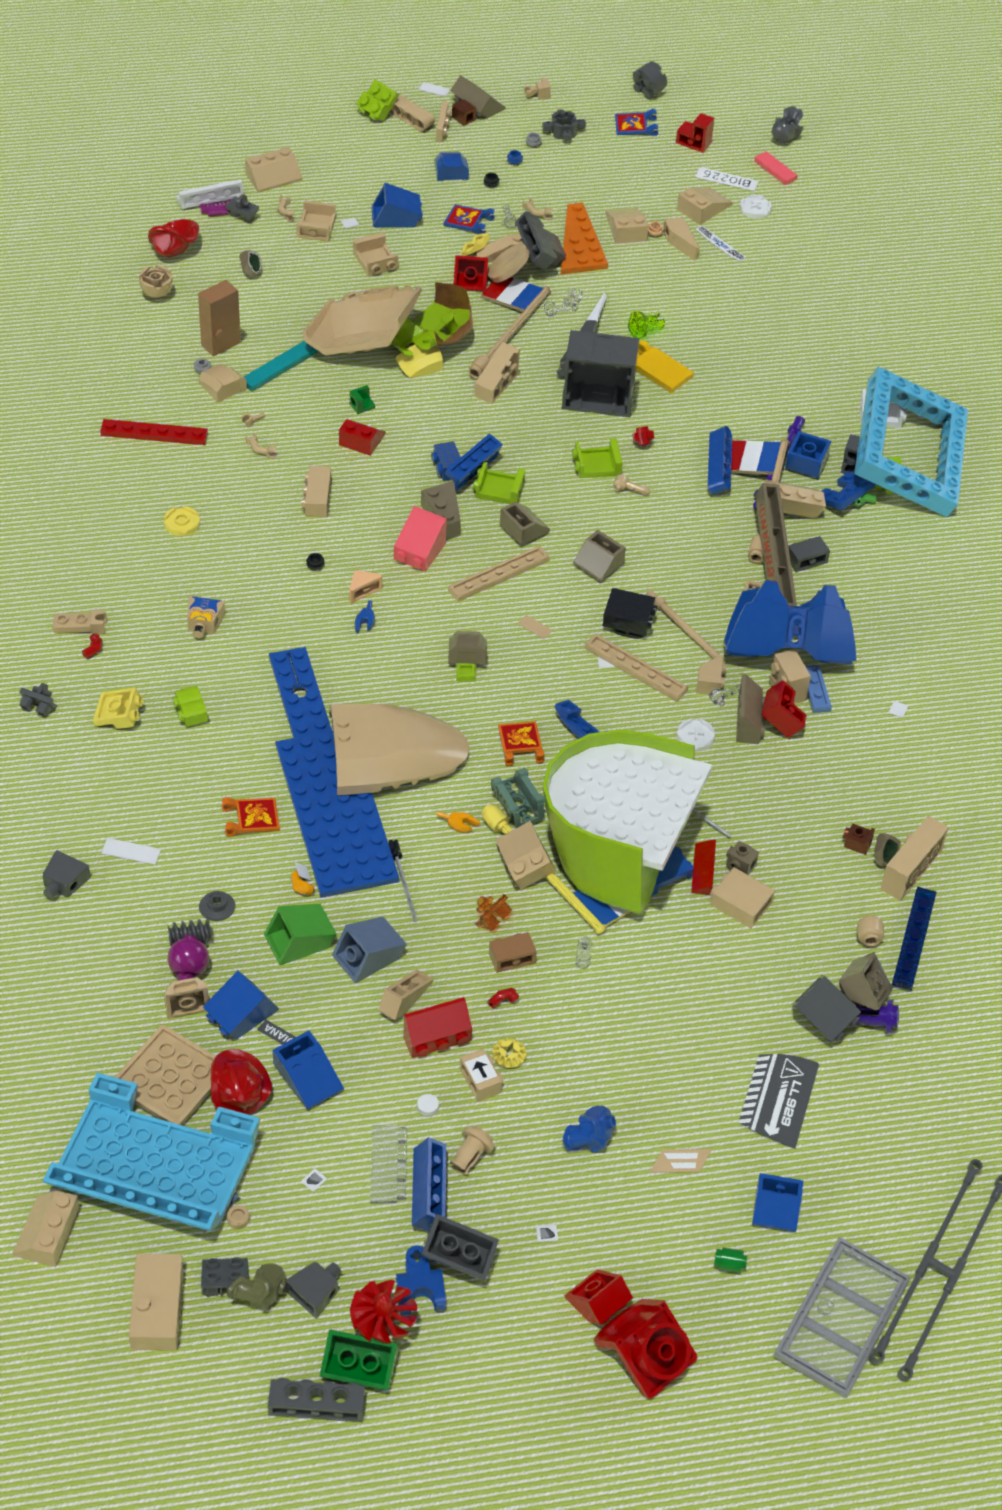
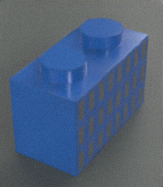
[431,441,461,481]

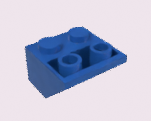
[752,1173,804,1232]

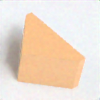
[349,570,382,604]

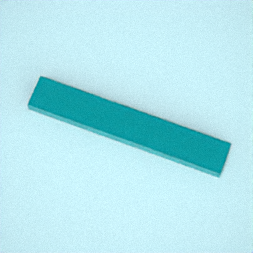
[244,340,319,391]

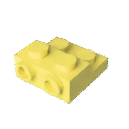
[93,688,144,729]

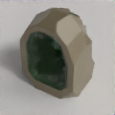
[239,250,262,277]
[874,833,901,867]

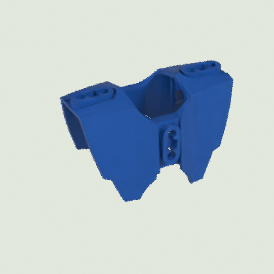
[724,580,856,664]

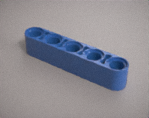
[708,426,732,495]

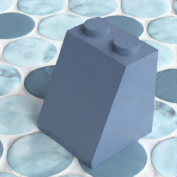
[332,916,407,983]

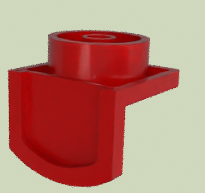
[593,1299,698,1398]

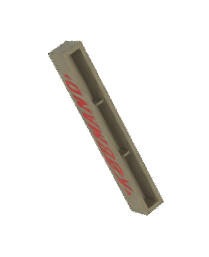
[755,483,797,606]

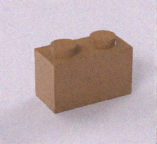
[489,932,537,973]

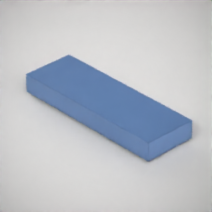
[805,665,832,713]

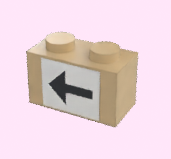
[460,1048,503,1102]

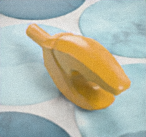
[436,811,480,833]

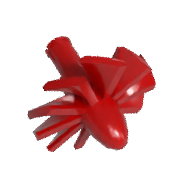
[350,1280,417,1344]

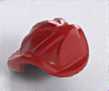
[148,219,200,257]
[210,1049,272,1115]

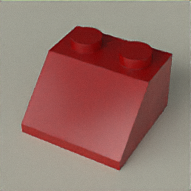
[453,255,489,291]
[339,419,386,456]
[564,1269,633,1325]

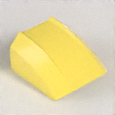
[395,344,443,378]

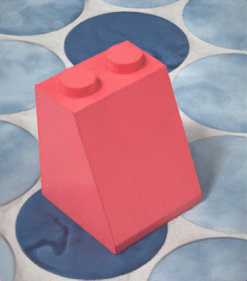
[394,506,447,571]

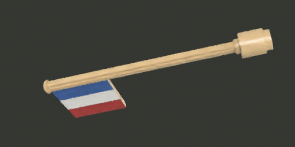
[468,277,551,379]
[731,439,790,563]

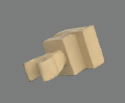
[524,78,551,100]

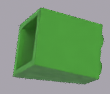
[264,904,337,965]

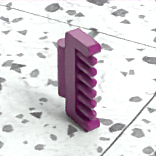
[200,200,232,217]

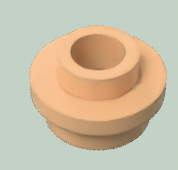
[648,221,663,236]

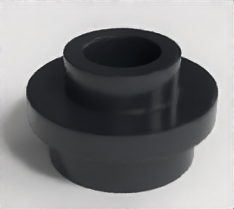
[483,172,499,187]
[306,553,325,570]

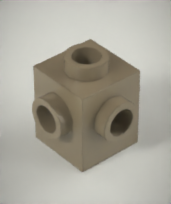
[726,841,759,875]

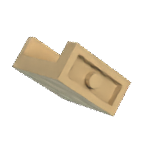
[296,201,336,242]
[353,232,399,276]

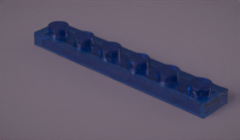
[891,886,937,991]

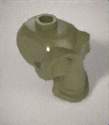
[228,1263,286,1312]

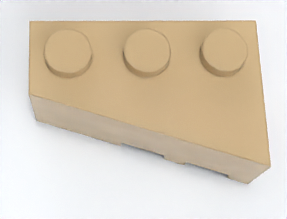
[474,342,520,404]

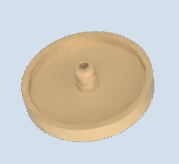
[488,244,530,282]

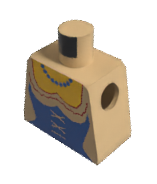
[187,596,225,638]

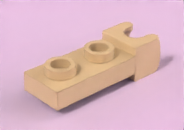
[52,610,107,634]

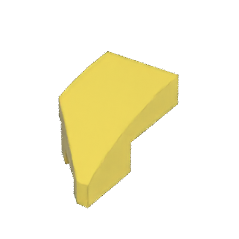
[461,233,490,256]

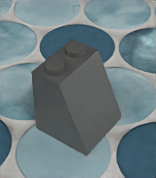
[793,975,861,1042]

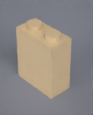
[710,867,775,928]

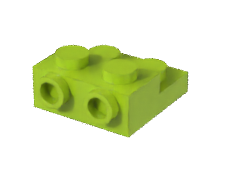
[356,79,400,122]

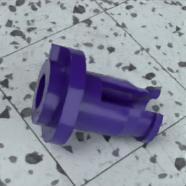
[855,999,899,1033]

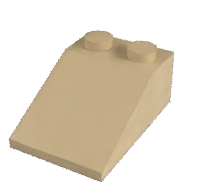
[677,187,733,225]
[605,208,648,244]
[496,821,556,890]

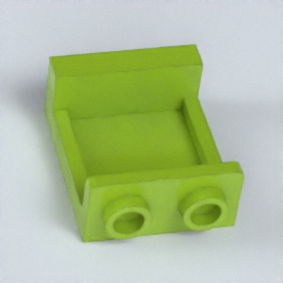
[572,439,623,478]
[473,462,526,504]

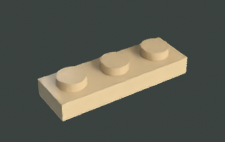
[436,101,451,142]

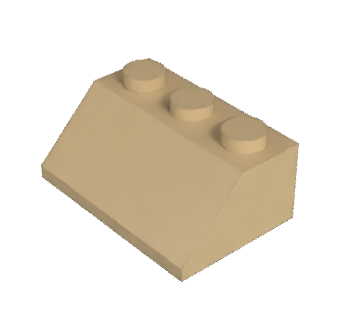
[245,147,302,193]
[764,480,826,519]
[13,1190,80,1267]

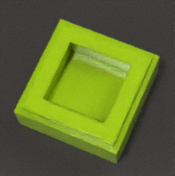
[456,663,476,682]

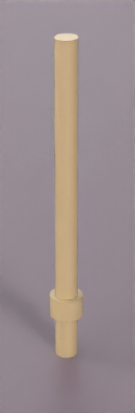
[646,590,724,660]

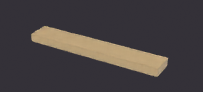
[448,545,550,602]
[585,634,688,702]

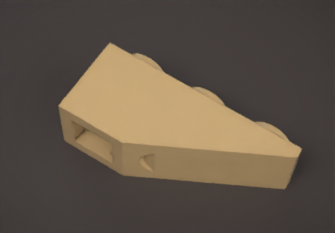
[663,217,700,261]

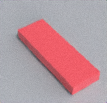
[754,151,798,185]

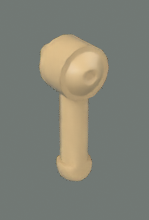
[613,474,650,496]

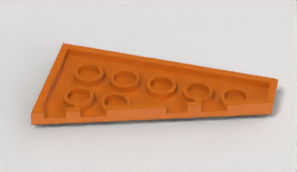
[561,202,608,275]

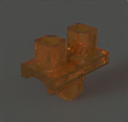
[475,894,512,931]

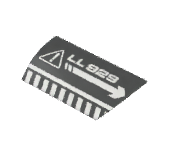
[739,1054,819,1149]

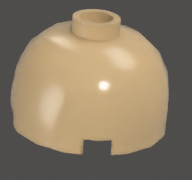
[139,265,173,298]

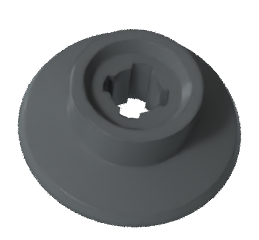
[199,891,236,921]

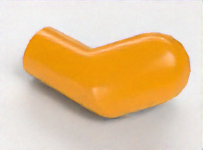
[291,871,314,895]

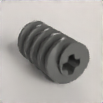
[168,918,211,947]

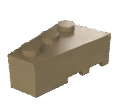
[421,480,461,540]

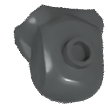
[771,106,804,143]

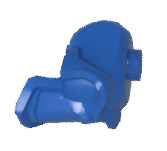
[562,1105,616,1152]

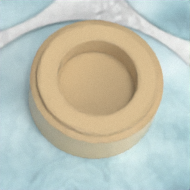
[227,1205,249,1229]

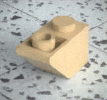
[696,655,726,696]

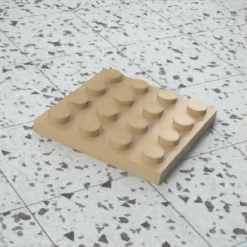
[115,1024,215,1126]

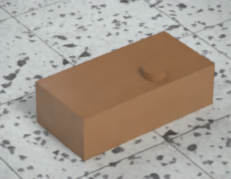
[198,280,241,356]

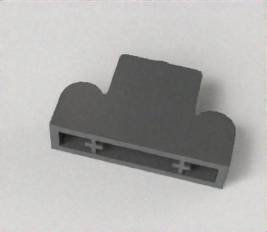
[515,211,566,270]

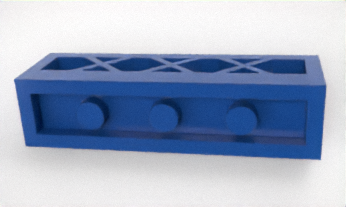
[445,433,503,492]

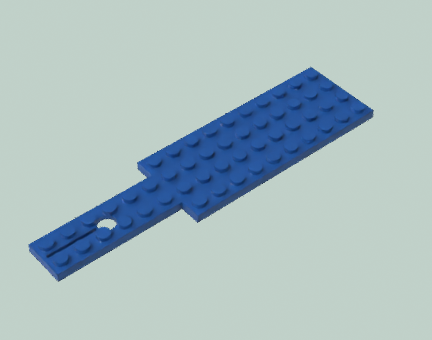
[269,647,399,898]

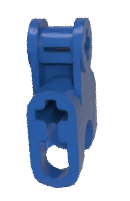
[396,1245,446,1315]

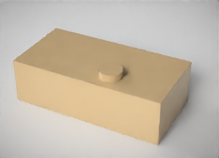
[880,816,949,901]
[129,1254,184,1351]

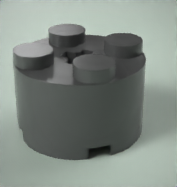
[633,61,667,99]

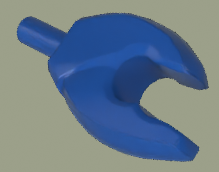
[355,600,375,633]

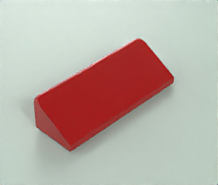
[691,839,716,895]

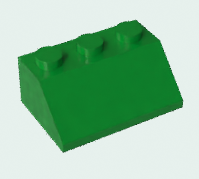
[319,1329,400,1391]

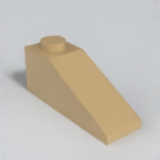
[475,233,525,262]
[378,969,434,1020]

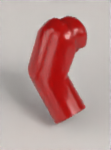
[82,633,103,659]
[487,988,519,1009]

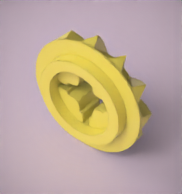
[492,1037,526,1068]

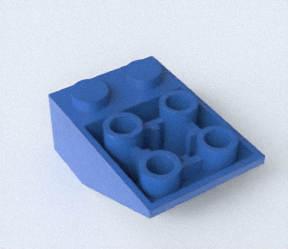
[273,1030,344,1110]

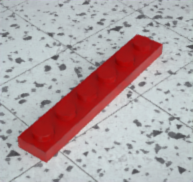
[100,419,208,445]

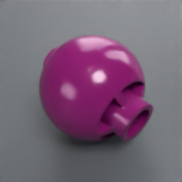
[167,935,209,981]

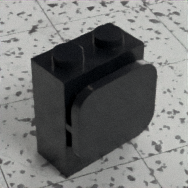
[602,588,658,639]

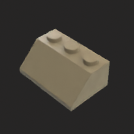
[450,75,506,118]
[736,674,765,744]
[839,952,893,1010]

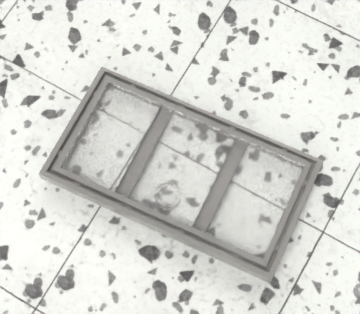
[773,1237,910,1398]

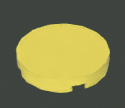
[164,506,200,536]

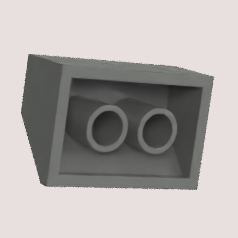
[421,1214,499,1281]

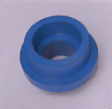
[507,150,523,164]

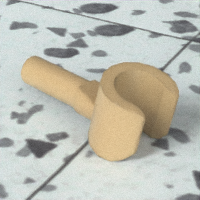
[242,413,265,427]

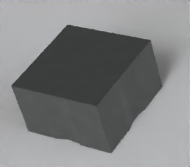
[562,330,639,418]

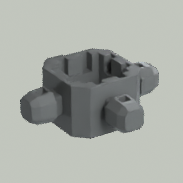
[542,109,586,141]

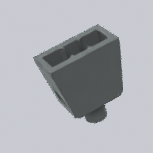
[42,850,91,899]
[285,1262,341,1319]

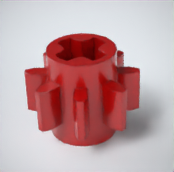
[632,426,655,446]

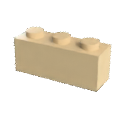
[302,466,331,517]

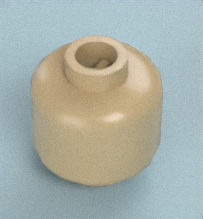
[857,915,884,947]

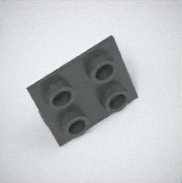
[201,1257,248,1296]

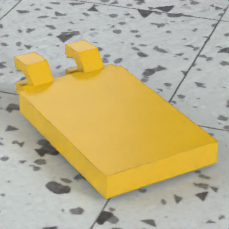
[636,340,694,394]

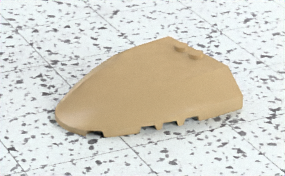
[329,704,469,795]

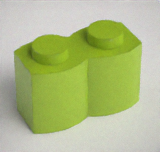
[172,685,208,727]

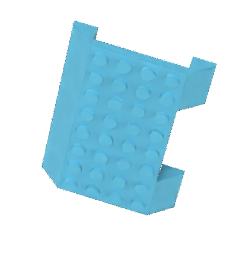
[43,1073,260,1231]

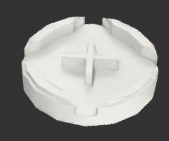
[740,195,772,219]
[676,718,715,752]

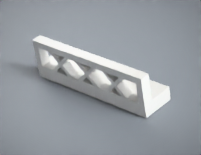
[176,179,243,209]

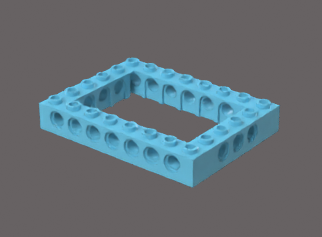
[854,366,968,517]

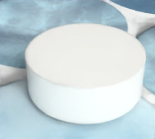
[417,1094,439,1116]

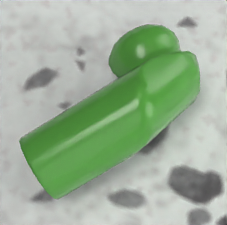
[852,493,876,507]

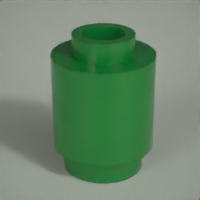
[714,1247,747,1273]

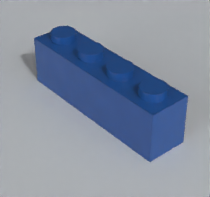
[412,1137,447,1231]

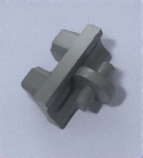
[226,194,259,223]
[19,683,57,717]

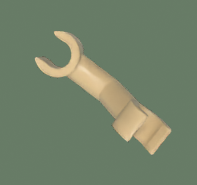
[278,195,295,222]
[522,198,553,220]
[245,432,277,459]

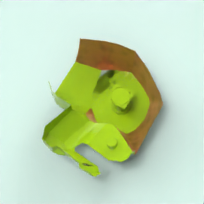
[390,282,473,356]

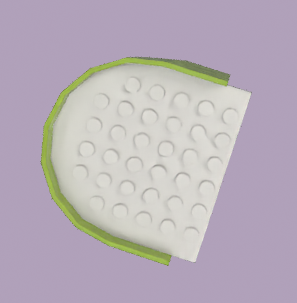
[543,729,712,914]

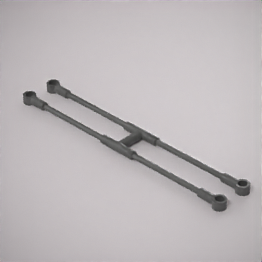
[869,1159,1002,1382]

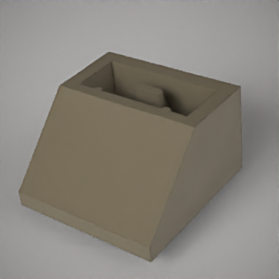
[500,502,550,546]
[573,530,626,582]

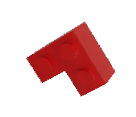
[676,113,715,153]
[761,680,807,738]

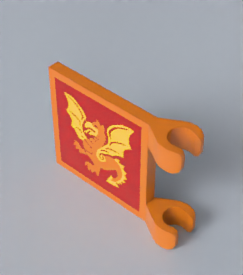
[498,721,544,766]
[222,797,280,836]

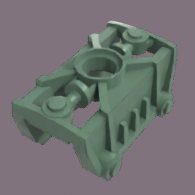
[491,768,545,828]

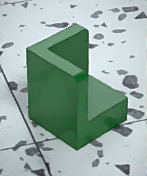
[350,385,375,414]

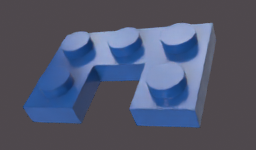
[822,471,876,510]

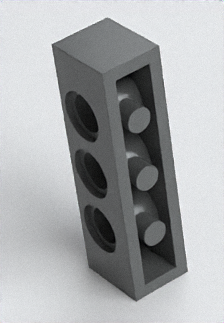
[268,1378,365,1423]

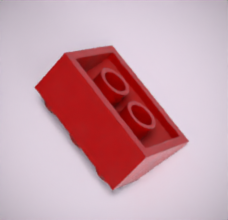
[403,997,472,1058]

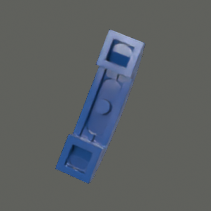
[555,700,608,738]

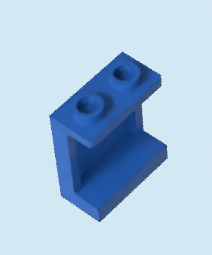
[651,845,694,896]

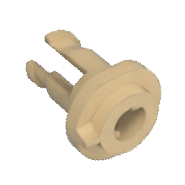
[450,1126,496,1175]

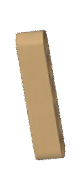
[389,88,435,131]

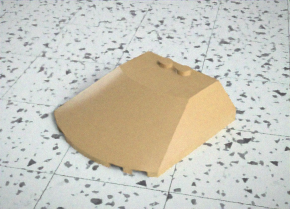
[302,286,422,355]

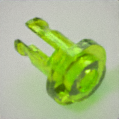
[628,311,665,339]

